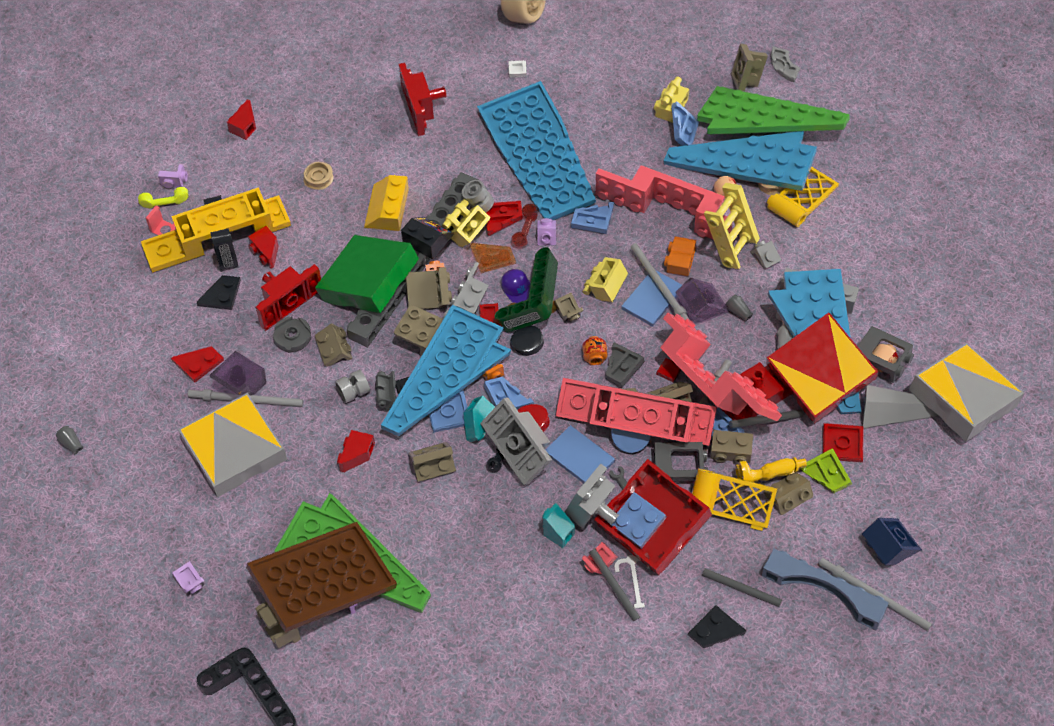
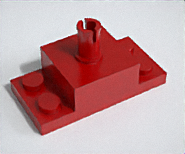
[398,63,447,136]
[255,264,321,331]
[720,362,792,420]

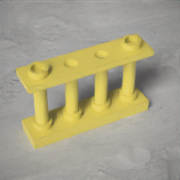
[704,183,760,269]

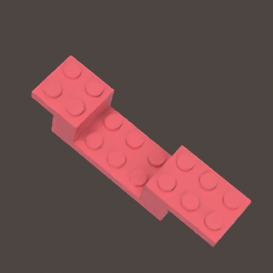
[595,165,732,239]
[660,313,782,421]
[556,378,717,446]

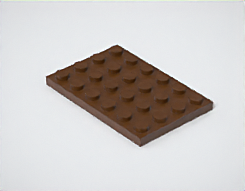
[246,522,397,633]

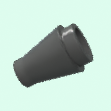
[725,294,753,322]
[56,426,84,455]

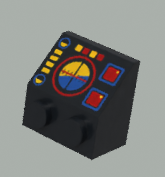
[401,217,454,260]

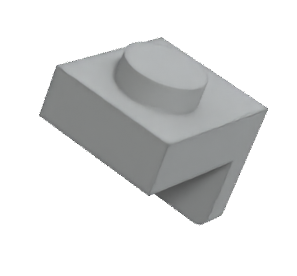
[750,240,781,269]

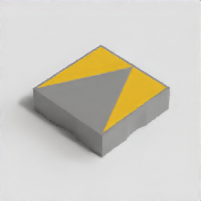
[909,343,1024,442]
[178,393,287,497]

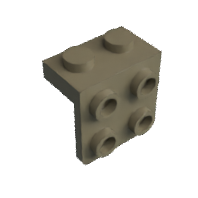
[406,267,452,309]
[394,305,443,356]

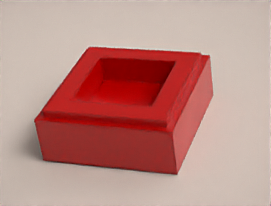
[656,358,681,382]

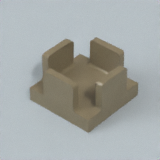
[255,602,301,648]

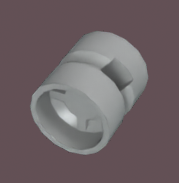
[462,180,494,212]
[335,369,370,403]

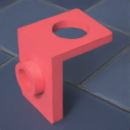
[146,206,175,235]

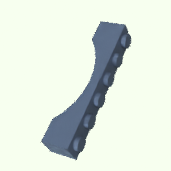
[762,549,889,631]

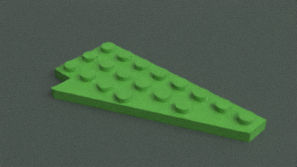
[697,86,850,134]
[275,493,431,613]

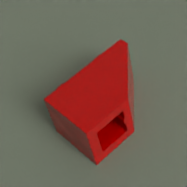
[227,99,256,140]
[248,226,279,269]
[337,430,375,472]

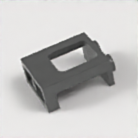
[858,326,914,383]
[654,442,708,481]

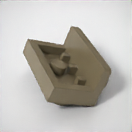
[315,323,353,367]
[711,430,753,464]
[763,472,813,515]

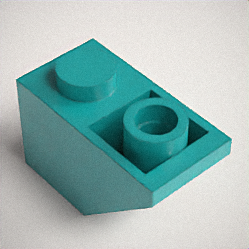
[463,396,495,442]
[542,503,575,548]

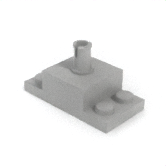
[481,398,552,485]
[565,464,619,528]

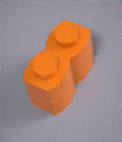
[664,236,697,276]

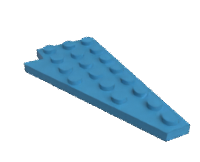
[664,131,817,191]
[768,269,861,414]
[381,305,511,436]

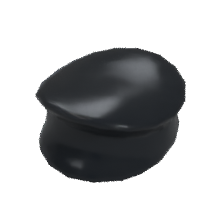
[511,325,544,356]

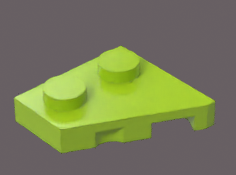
[800,448,852,493]

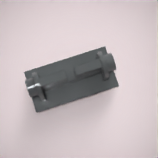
[375,371,397,412]

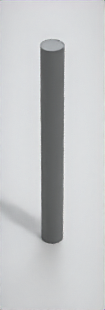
[729,409,804,429]
[589,548,640,622]
[702,568,782,607]

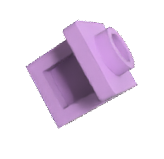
[158,164,188,189]
[537,218,556,245]
[172,561,204,594]

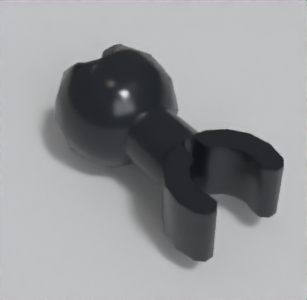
[486,446,504,473]

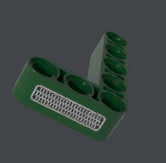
[494,247,558,332]

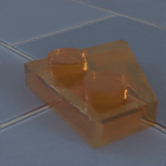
[470,243,516,274]

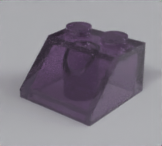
[675,277,730,323]
[210,351,267,395]

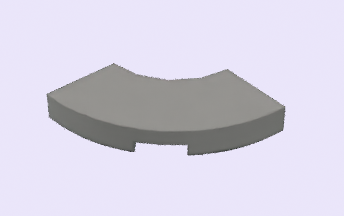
[771,46,800,82]

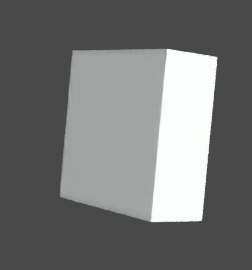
[509,61,526,77]

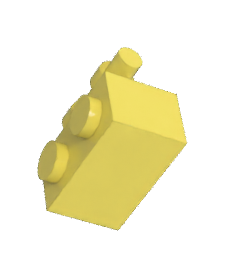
[654,77,689,123]
[442,199,490,247]
[582,257,628,302]

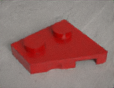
[486,201,523,235]
[171,346,224,383]

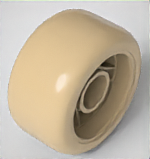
[501,0,546,24]

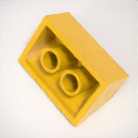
[364,175,409,231]

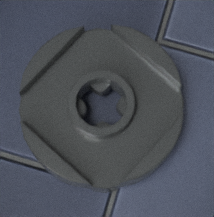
[273,317,311,353]

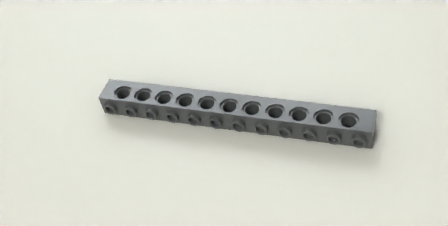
[347,172,479,348]

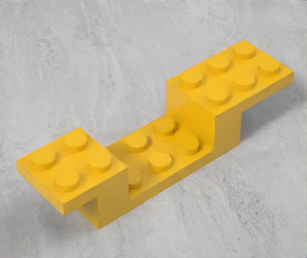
[141,187,291,273]

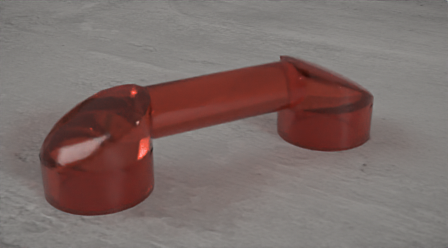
[512,204,538,247]

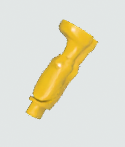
[735,457,807,487]

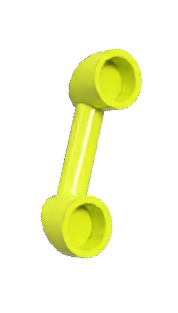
[138,187,189,209]

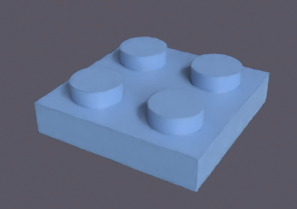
[609,492,666,549]

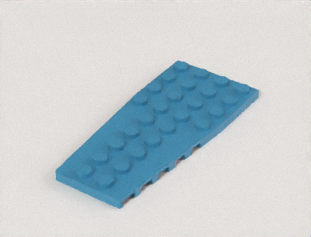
[477,81,596,220]

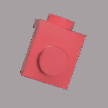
[582,542,618,574]

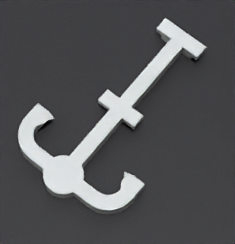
[615,555,649,608]

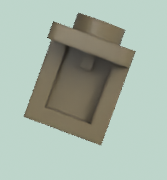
[553,293,584,322]

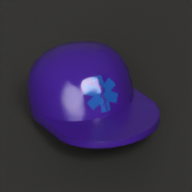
[501,269,531,303]

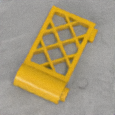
[767,167,839,228]
[692,469,777,531]

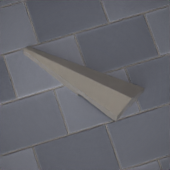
[862,385,939,429]

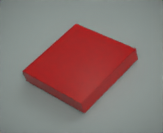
[823,423,863,463]

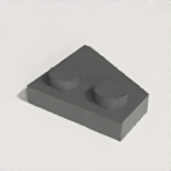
[606,342,645,387]

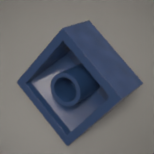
[862,518,922,565]

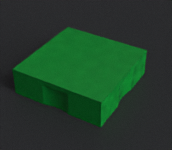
[315,235,419,313]

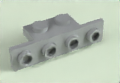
[443,262,489,319]

